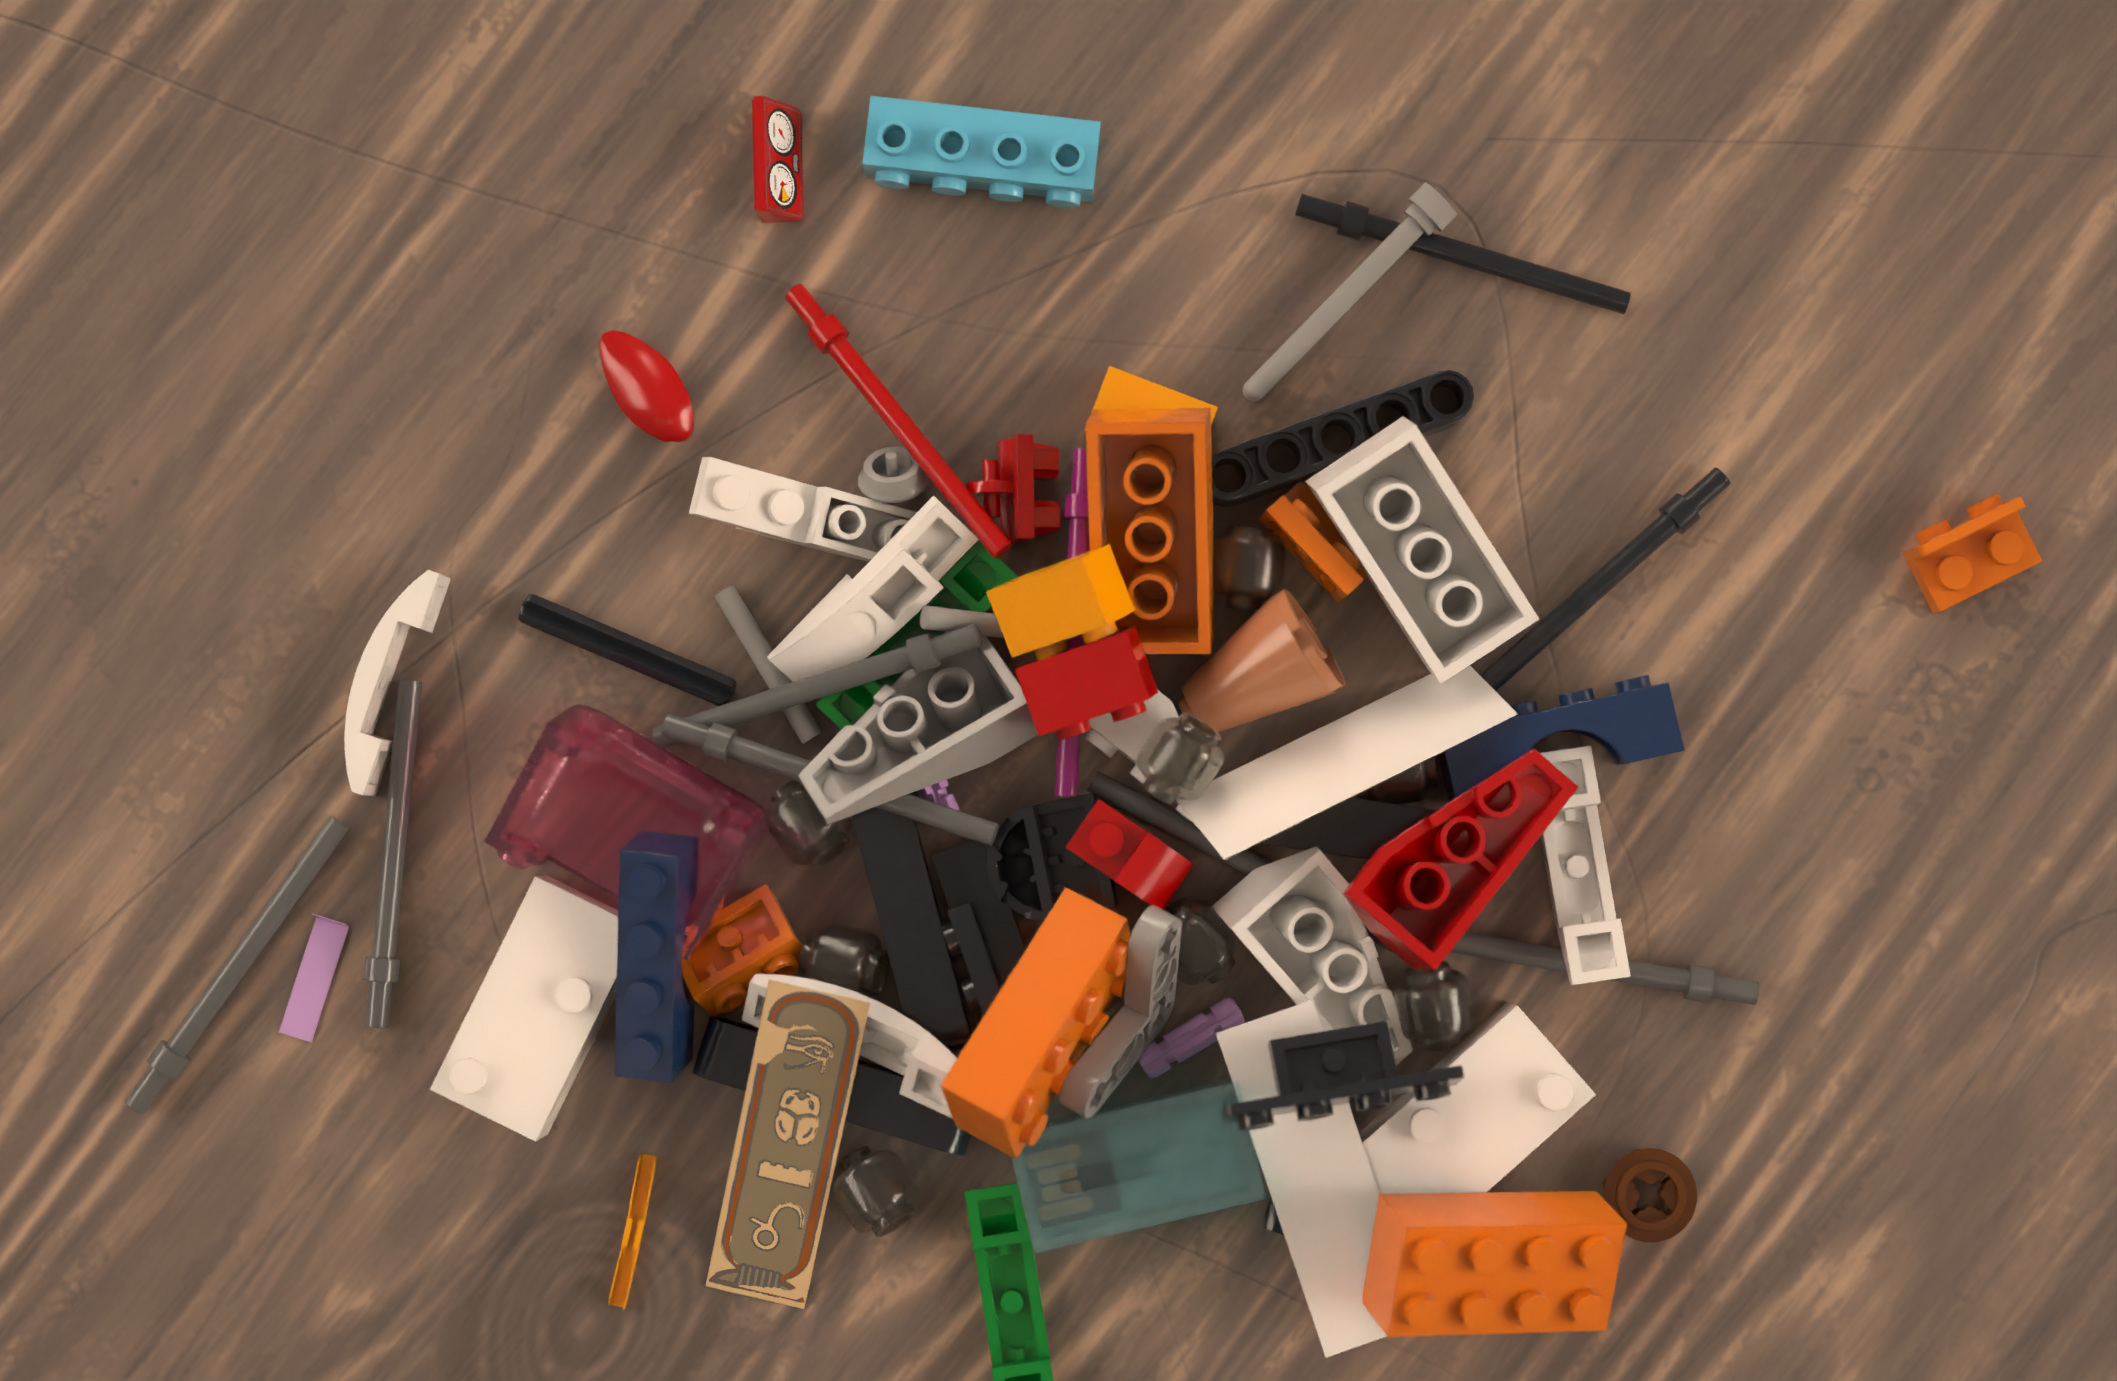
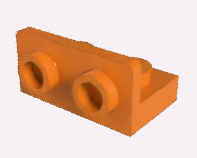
[1259,481,1366,603]
[1902,493,2042,614]
[682,884,811,1016]

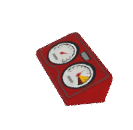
[752,96,804,223]

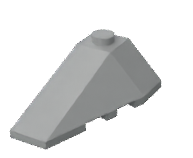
[798,632,1038,824]

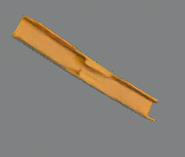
[608,1153,658,1310]

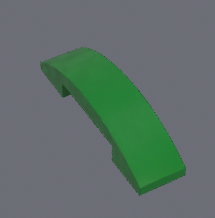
[815,540,1018,730]
[964,1182,1054,1381]

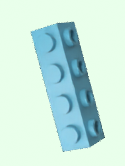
[862,96,1101,208]

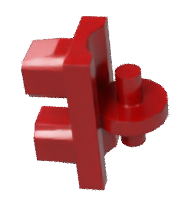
[966,434,1061,544]

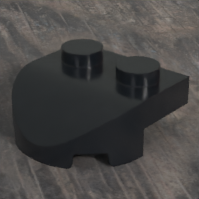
[986,793,1118,921]

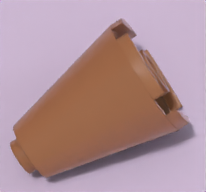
[1178,589,1346,735]

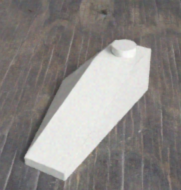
[1211,847,1413,1065]

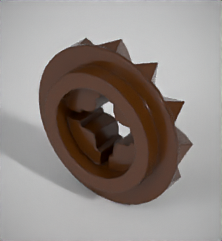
[1603,1148,1697,1242]

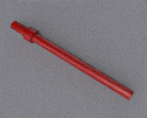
[785,284,1012,559]

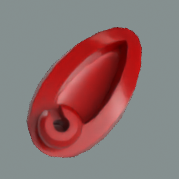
[600,330,694,443]

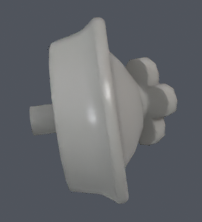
[858,447,929,503]

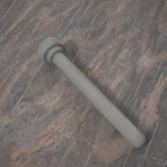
[1243,183,1458,402]

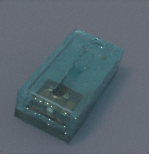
[1011,1077,1266,1253]

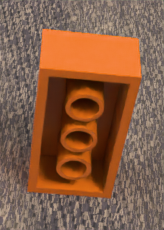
[1086,408,1215,654]
[940,887,1131,1159]
[1363,1191,1627,1337]

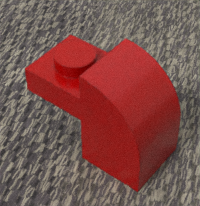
[1066,799,1194,910]

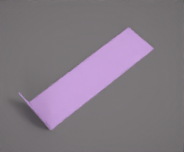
[279,913,350,1043]

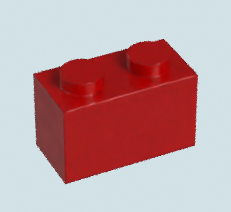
[1015,626,1158,741]

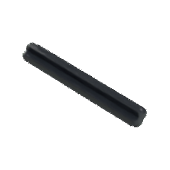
[518,594,737,706]

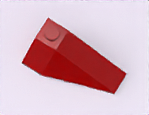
[1343,749,1578,970]

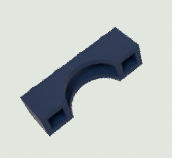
[1438,675,1685,802]
[615,831,699,1083]

